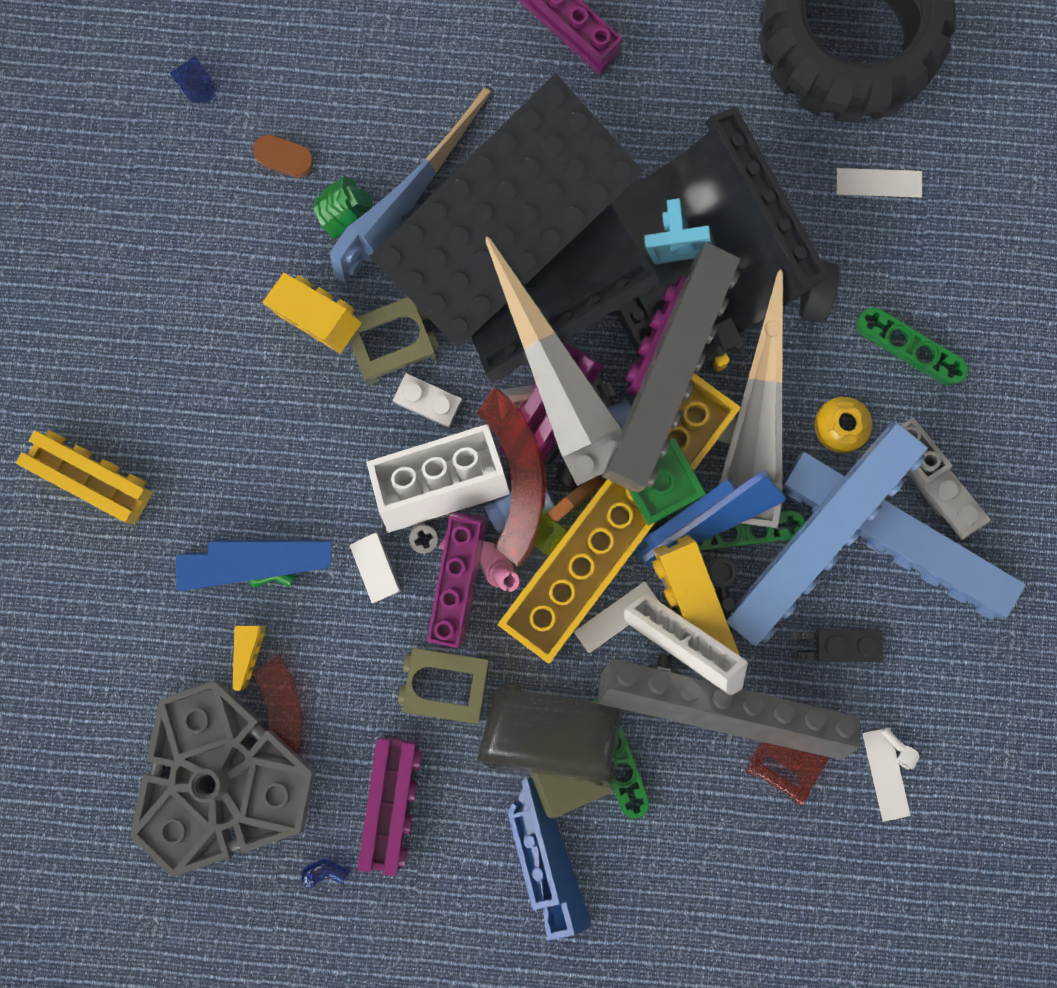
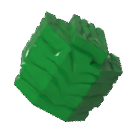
[313,177,374,239]

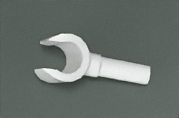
[881,727,919,769]

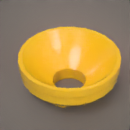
[814,397,872,453]

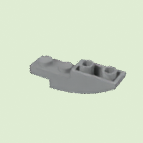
[900,417,991,540]

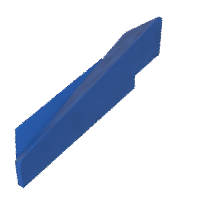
[635,470,786,567]
[176,539,331,591]
[508,778,591,941]

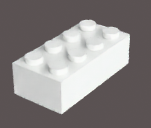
[366,424,510,533]

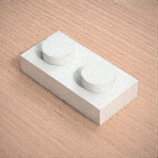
[393,373,462,428]

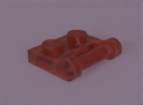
[745,742,830,807]

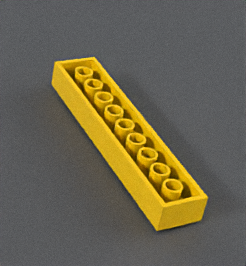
[497,373,741,664]

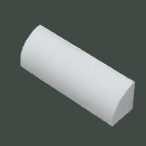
[624,593,748,695]

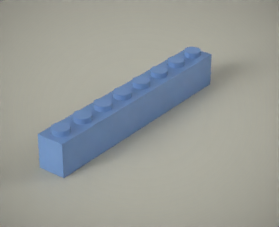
[725,422,928,647]
[782,452,1026,620]

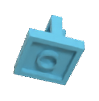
[644,198,715,265]

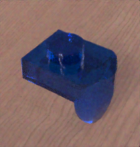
[170,56,217,104]

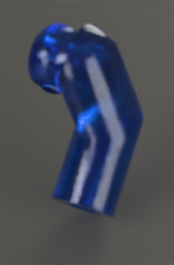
[301,859,350,889]

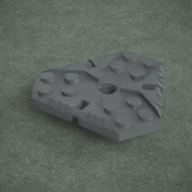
[130,680,316,878]

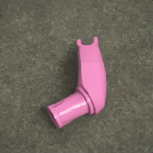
[439,536,519,592]

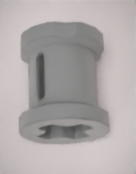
[409,523,438,554]

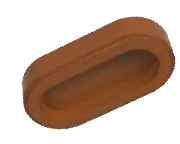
[253,135,314,178]

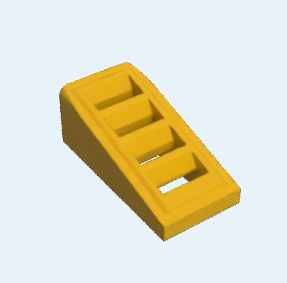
[232,626,266,691]

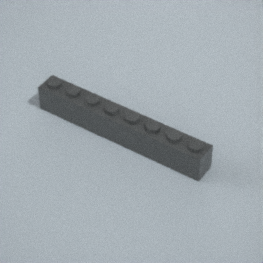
[602,242,740,493]
[597,659,860,760]

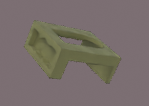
[349,297,439,386]
[398,647,490,724]

